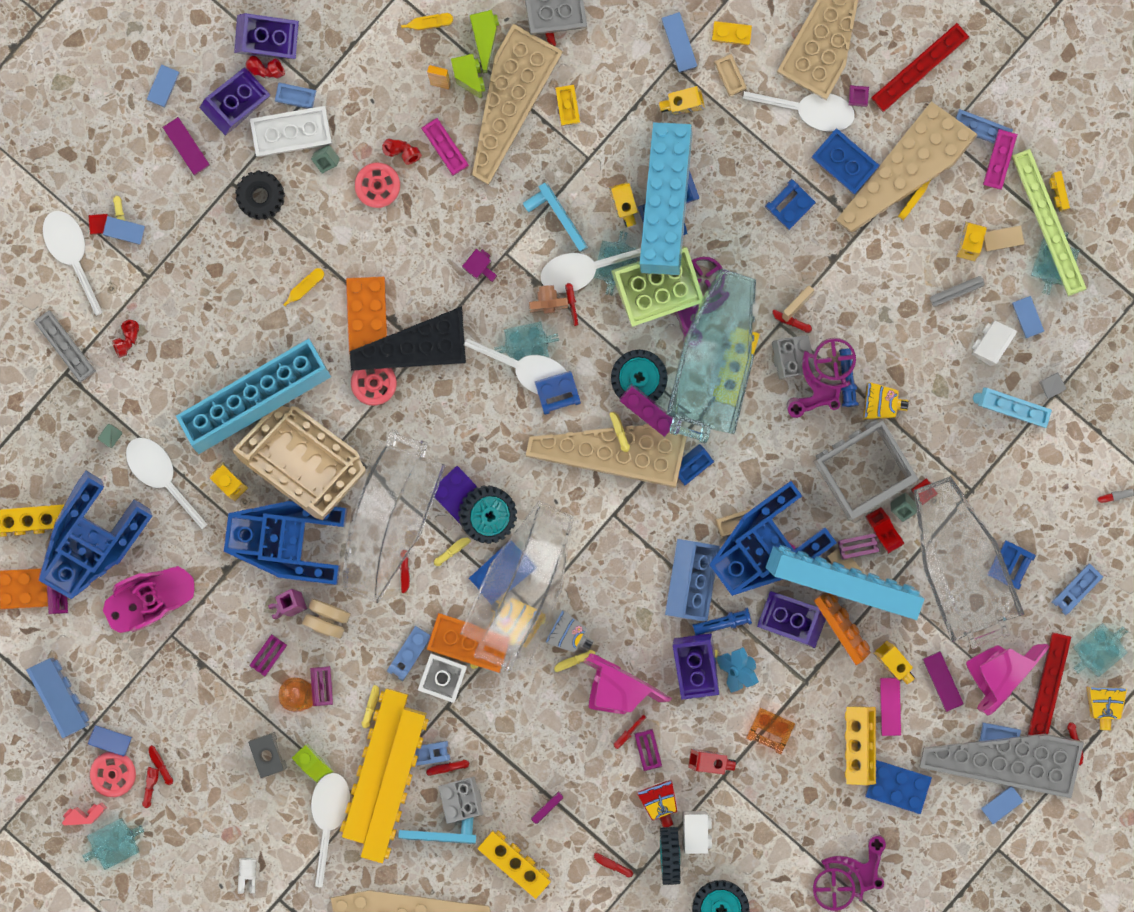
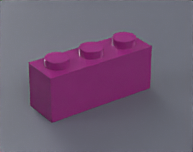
[620,384,677,437]

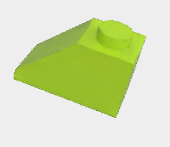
[292,743,334,783]

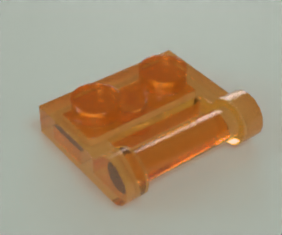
[746,707,795,755]

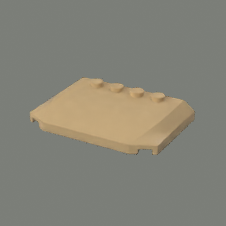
[233,406,366,520]

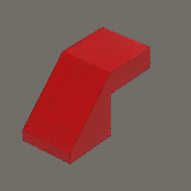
[865,507,905,554]

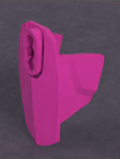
[103,566,195,633]
[966,644,1049,716]
[584,653,672,714]

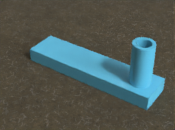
[523,183,588,252]
[973,387,1052,428]
[398,817,476,844]

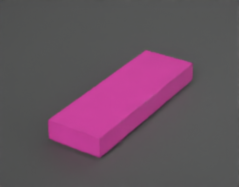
[421,118,469,176]
[983,129,1018,190]
[880,678,901,736]

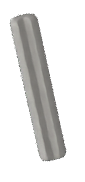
[930,276,985,307]

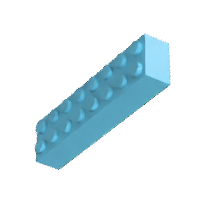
[640,122,693,275]
[176,339,332,454]
[766,545,925,620]

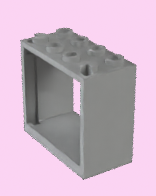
[813,419,919,520]

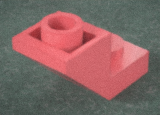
[62,802,107,826]

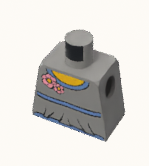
[546,610,594,653]

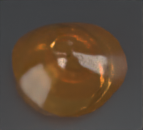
[279,678,313,712]

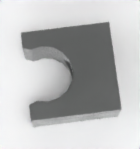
[248,732,287,778]

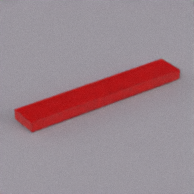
[871,23,969,112]
[1027,632,1072,736]

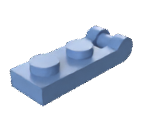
[1052,564,1103,615]
[387,626,431,681]
[415,741,451,766]

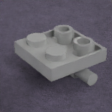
[772,335,816,380]
[438,777,483,824]

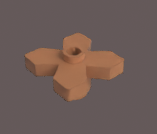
[529,285,568,314]

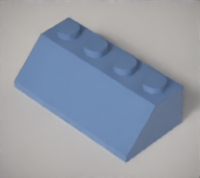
[665,539,720,621]
[26,658,89,738]

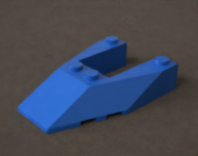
[39,470,153,599]
[709,481,837,596]
[224,501,348,585]

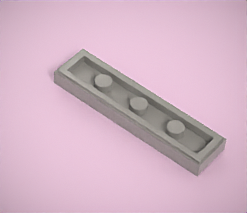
[34,310,96,383]

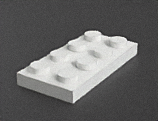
[250,106,332,157]

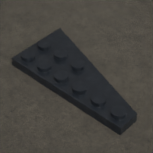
[350,306,466,371]

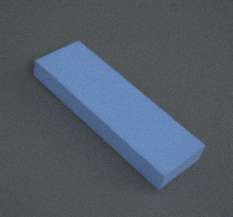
[661,12,697,73]
[956,109,1013,144]

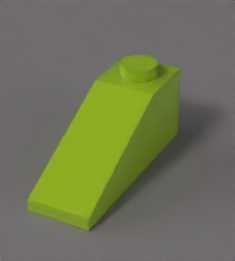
[470,10,499,74]

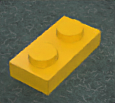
[712,21,752,46]
[555,85,580,126]
[1049,171,1070,212]

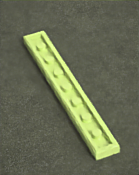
[1012,149,1087,297]

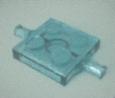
[594,231,638,296]
[1031,231,1080,295]
[494,321,559,361]
[1072,623,1128,677]
[82,817,145,870]

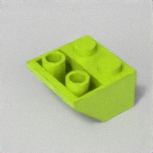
[451,54,485,98]

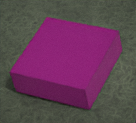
[848,85,869,107]

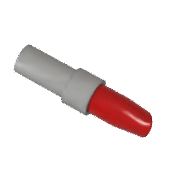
[1097,489,1134,503]

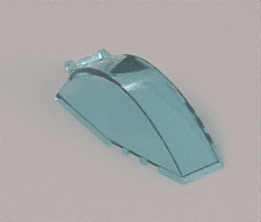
[666,269,756,444]

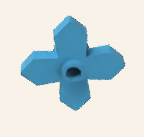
[716,647,759,693]

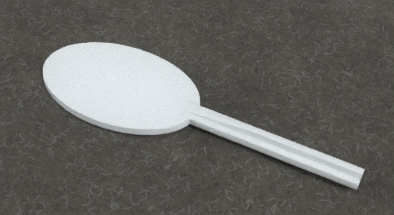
[743,91,855,132]
[43,211,103,316]
[541,248,641,293]
[464,339,567,394]
[126,438,208,529]
[311,773,350,887]

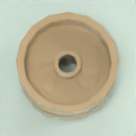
[302,598,351,639]

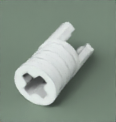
[238,858,257,894]

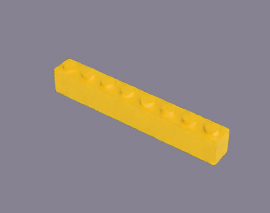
[340,688,409,844]
[361,707,429,864]

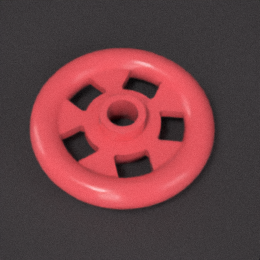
[355,162,400,208]
[351,368,397,406]
[90,752,136,797]

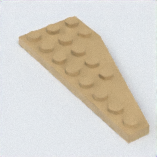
[777,0,858,100]
[472,24,563,185]
[837,101,977,233]
[526,424,688,488]
[331,890,491,912]

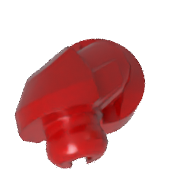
[246,56,285,79]
[382,138,422,165]
[112,319,139,358]

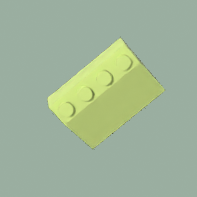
[611,246,704,327]

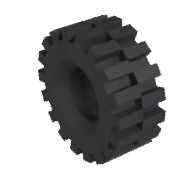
[235,170,285,220]

